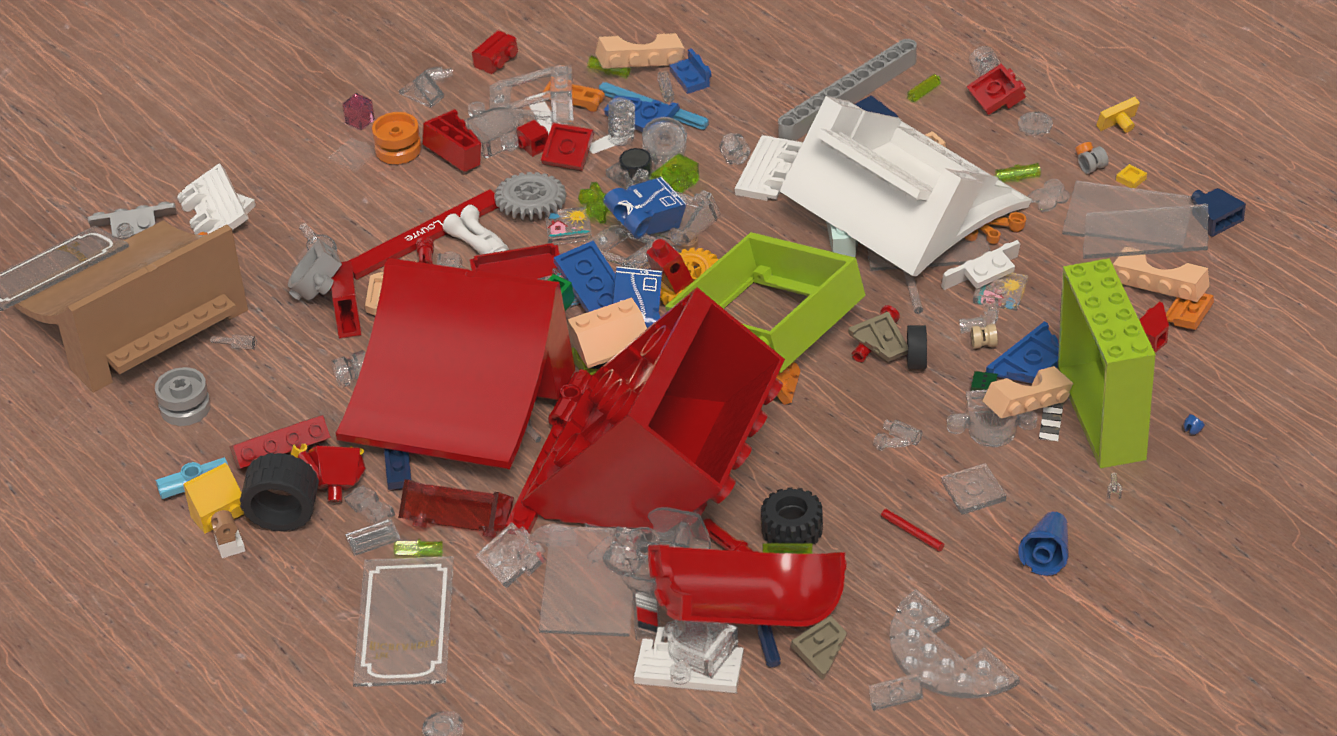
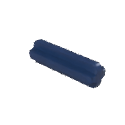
[757,625,780,668]

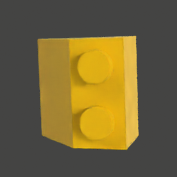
[183,463,244,534]

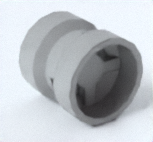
[1078,146,1109,174]

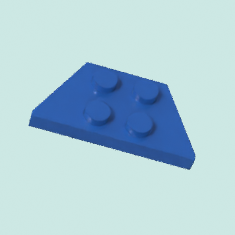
[986,321,1059,383]

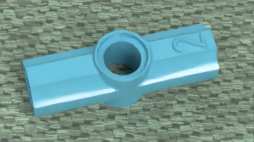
[155,457,228,499]

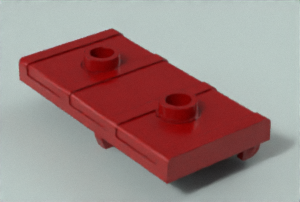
[470,243,561,280]

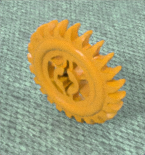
[660,248,719,306]

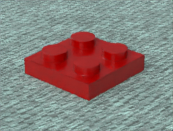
[541,123,594,171]

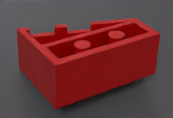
[422,109,481,172]

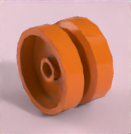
[372,112,422,164]

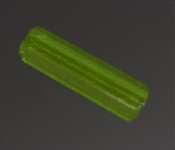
[907,74,941,102]

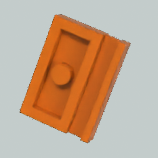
[1166,293,1214,330]

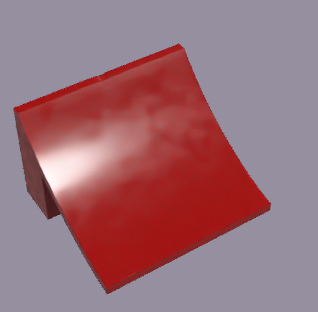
[336,258,575,469]

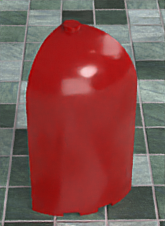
[648,545,847,627]

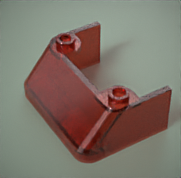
[398,479,514,538]

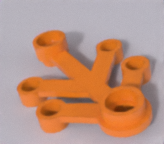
[964,212,1026,244]

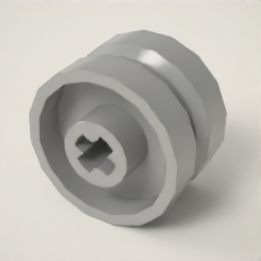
[155,367,211,426]

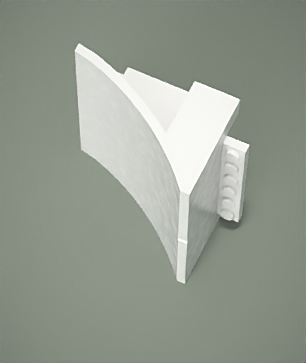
[780,96,1032,276]

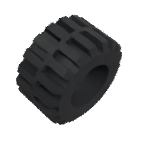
[761,487,823,552]

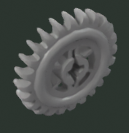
[494,172,566,221]

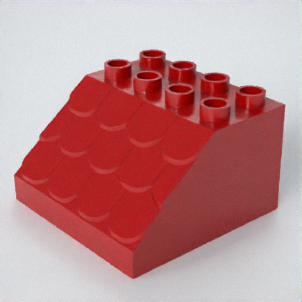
[523,287,785,532]

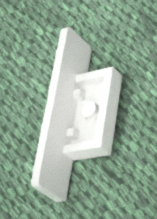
[941,240,1020,290]

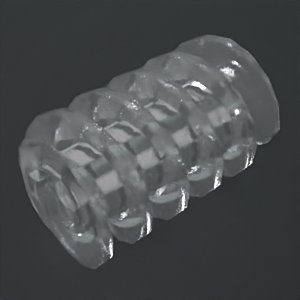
[608,97,635,146]

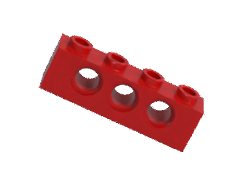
[229,415,331,469]

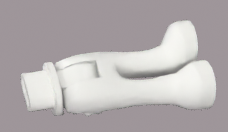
[443,205,508,255]

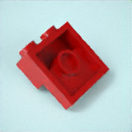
[966,63,1027,115]

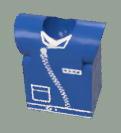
[603,177,686,239]
[612,266,662,328]

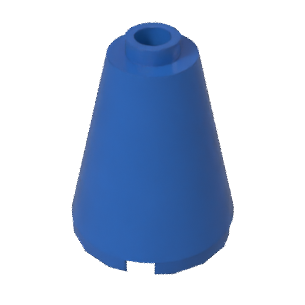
[1018,512,1069,576]

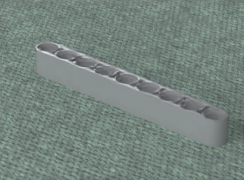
[778,39,917,141]

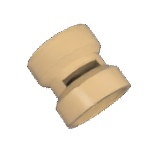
[971,324,998,349]

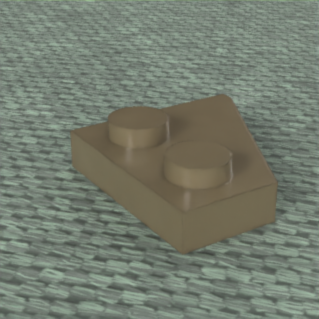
[848,312,908,362]
[791,616,847,680]

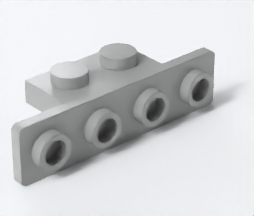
[88,202,177,240]

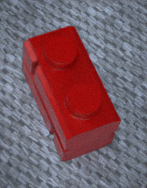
[472,30,518,74]

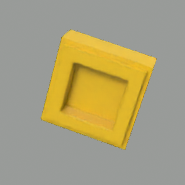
[1116,164,1147,190]

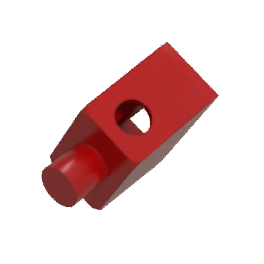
[646,239,694,294]

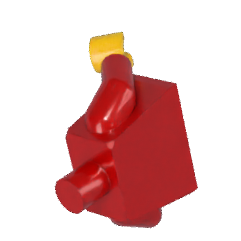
[291,444,366,502]

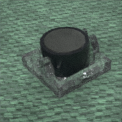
[606,148,667,190]

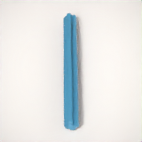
[599,82,709,130]

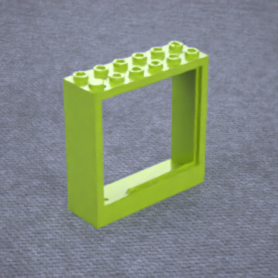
[665,232,866,373]
[1058,258,1156,469]

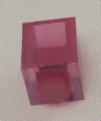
[342,93,375,131]

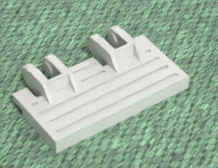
[735,135,803,201]
[177,163,249,235]
[634,627,744,693]

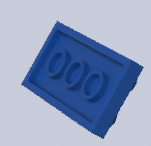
[554,241,615,313]

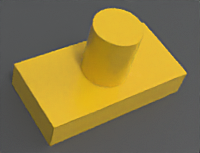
[1096,97,1140,133]

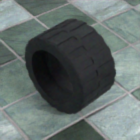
[240,453,319,531]

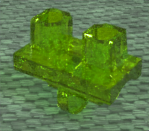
[578,182,609,224]

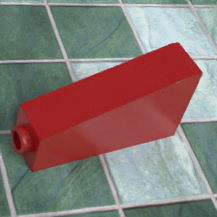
[331,261,362,338]

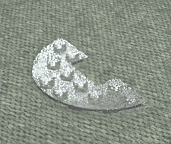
[890,589,1020,698]

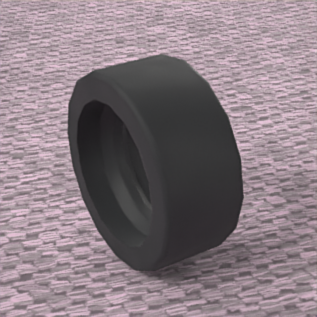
[907,325,927,369]

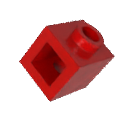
[516,120,549,157]

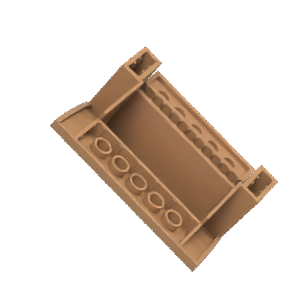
[10,220,248,393]

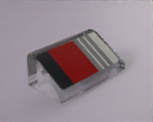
[632,592,660,641]

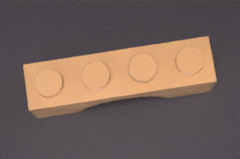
[596,33,684,68]
[1113,249,1210,302]
[983,366,1073,419]

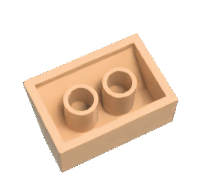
[568,298,647,368]

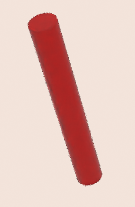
[881,508,945,552]

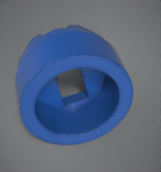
[1183,414,1205,435]

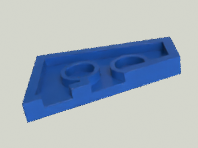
[604,95,680,138]

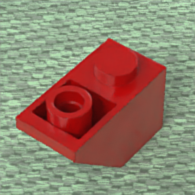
[1139,301,1169,353]

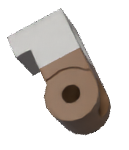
[211,510,245,558]

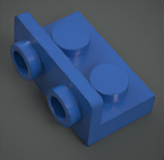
[669,48,712,94]

